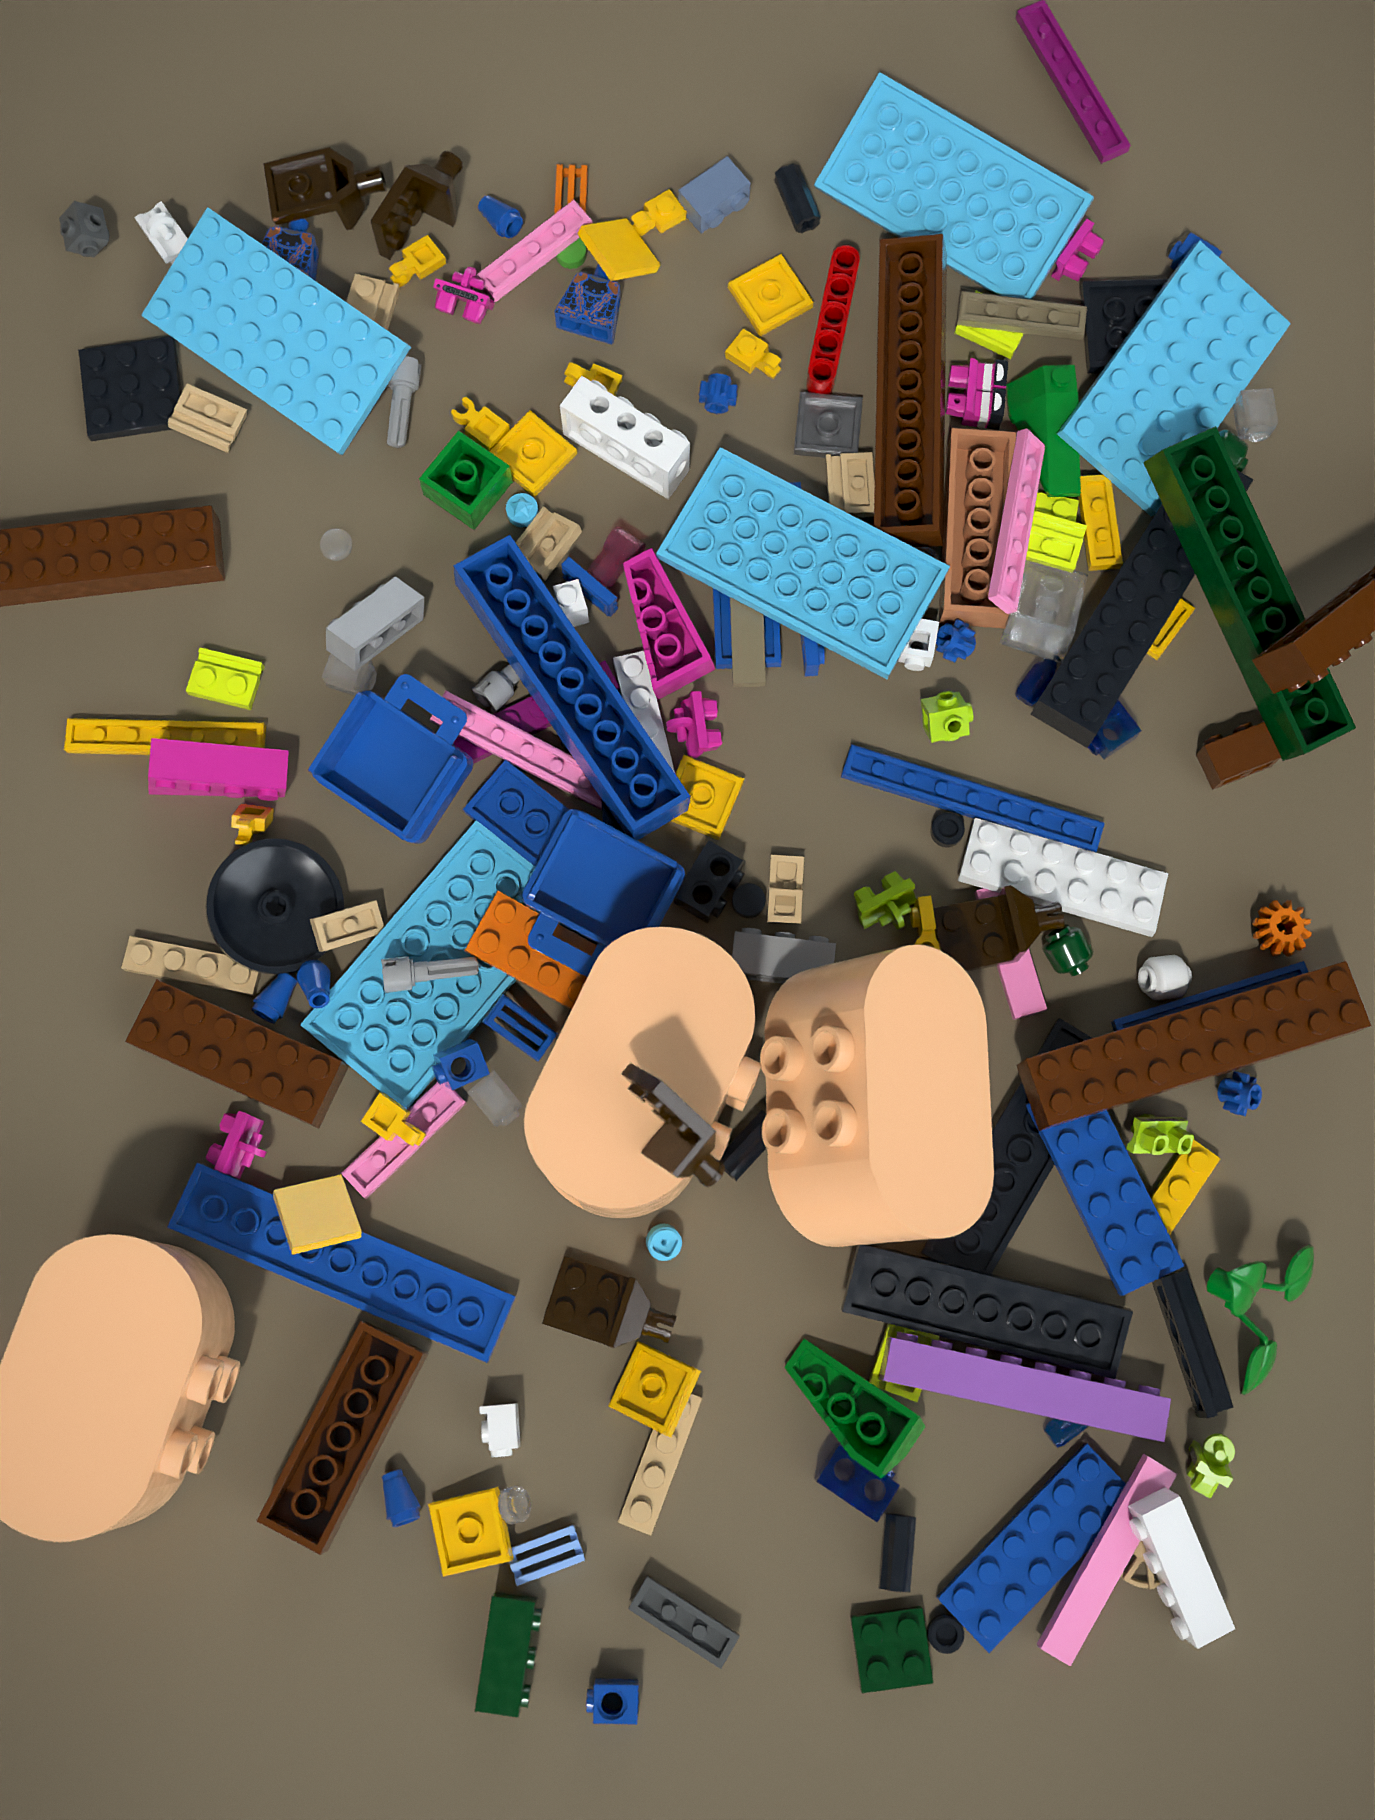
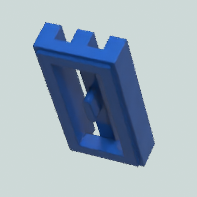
[561,557,618,617]
[482,994,558,1061]

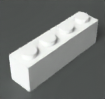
[1128,1487,1235,1649]

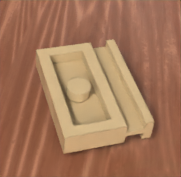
[346,274,400,331]
[168,384,247,453]
[825,452,875,518]
[516,507,582,581]

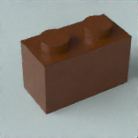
[1196,722,1281,790]

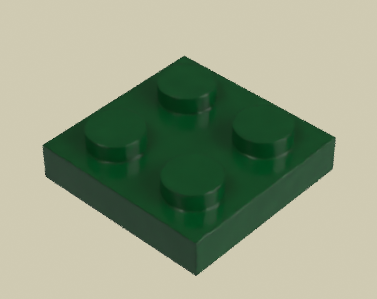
[850,1606,934,1694]

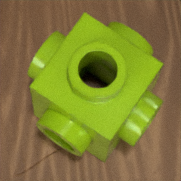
[921,691,974,743]

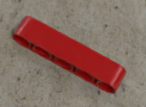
[806,245,860,395]

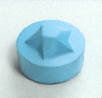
[506,493,539,527]
[646,1224,682,1261]

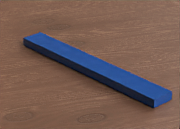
[841,744,1105,852]

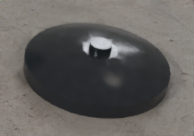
[205,839,344,974]

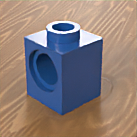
[432,1039,490,1090]
[586,1679,639,1724]

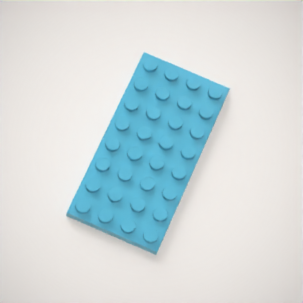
[814,72,1094,300]
[141,207,411,455]
[1057,240,1291,516]
[656,447,950,679]
[300,820,563,1109]

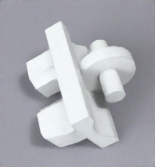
[135,202,188,264]

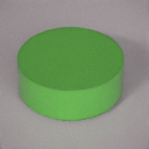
[556,238,587,269]

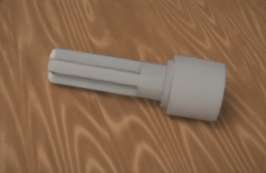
[387,356,421,448]
[472,664,520,713]
[381,956,479,993]

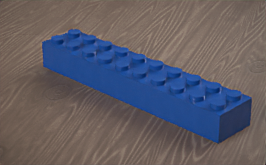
[453,535,691,841]

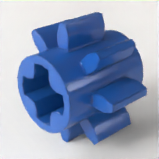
[699,373,738,414]
[936,619,976,663]
[1218,1071,1262,1116]

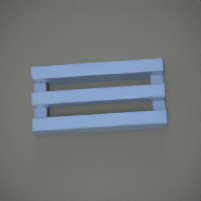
[510,1524,585,1586]

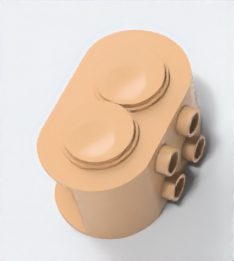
[524,927,762,1218]
[760,945,994,1247]
[0,1234,240,1542]

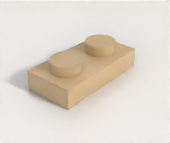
[310,900,384,952]

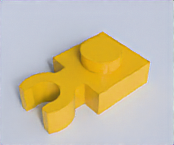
[451,397,510,451]

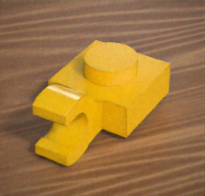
[631,189,687,237]
[389,235,446,287]
[725,328,781,379]
[564,362,623,396]
[231,804,274,845]
[910,896,940,950]
[361,1093,427,1146]

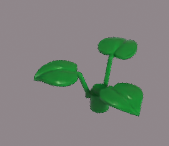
[1207,1245,1314,1395]

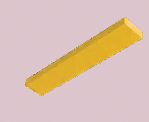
[64,718,266,755]

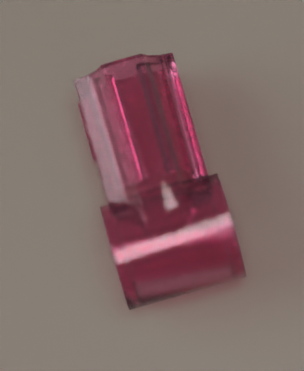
[587,526,646,590]

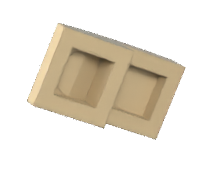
[767,855,804,924]

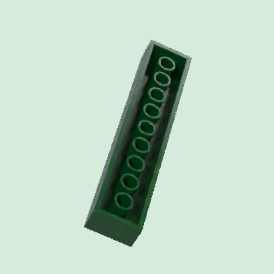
[1143,426,1356,761]

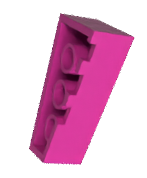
[623,548,715,700]
[148,738,289,801]

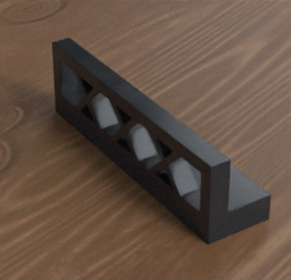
[1152,1270,1234,1419]

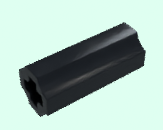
[774,163,821,234]
[720,1110,767,1181]
[878,1513,916,1592]

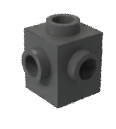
[59,201,109,258]

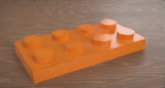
[464,891,597,1010]

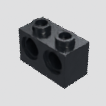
[674,840,745,924]

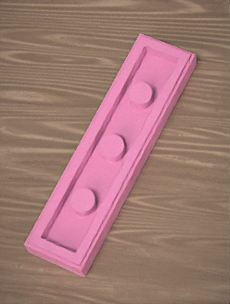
[476,200,593,302]
[975,888,1047,1020]
[341,1082,466,1199]

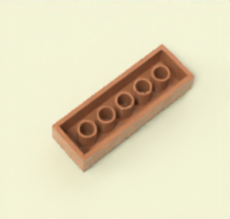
[939,428,1016,628]

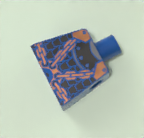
[262,219,319,281]
[555,264,621,345]

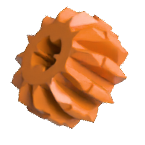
[1252,900,1312,957]

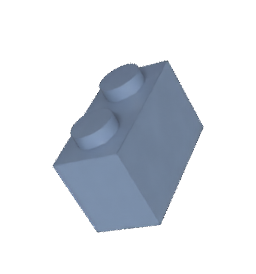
[678,156,750,234]

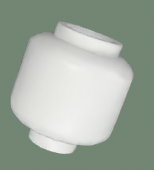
[1138,955,1192,1000]

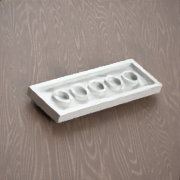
[958,818,1168,937]

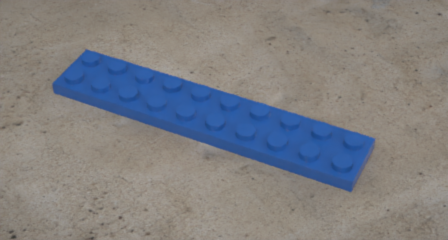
[167,1163,516,1363]

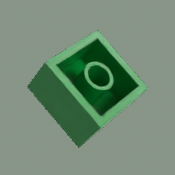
[419,430,513,530]

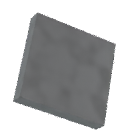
[794,392,863,458]

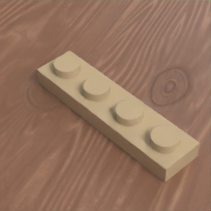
[121,936,261,997]
[618,1393,702,1536]

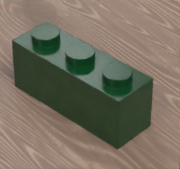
[474,1592,542,1718]

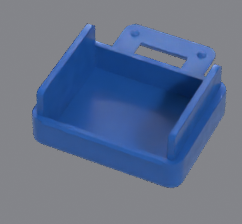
[308,674,474,844]
[522,809,685,977]

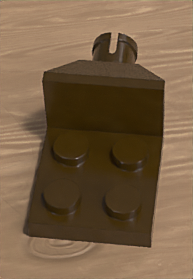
[263,147,387,230]
[370,151,463,260]
[933,885,1065,972]
[621,1063,725,1187]
[542,1256,677,1348]

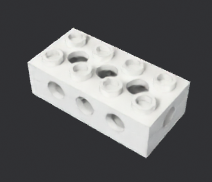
[560,376,690,500]

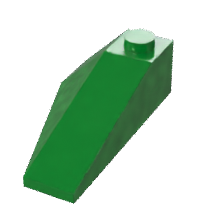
[1006,365,1081,497]
[784,1339,926,1479]

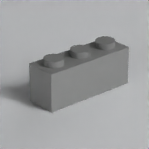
[326,576,424,671]
[732,928,836,984]

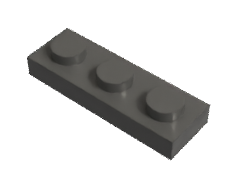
[628,1575,740,1669]

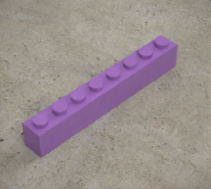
[879,1332,1171,1442]

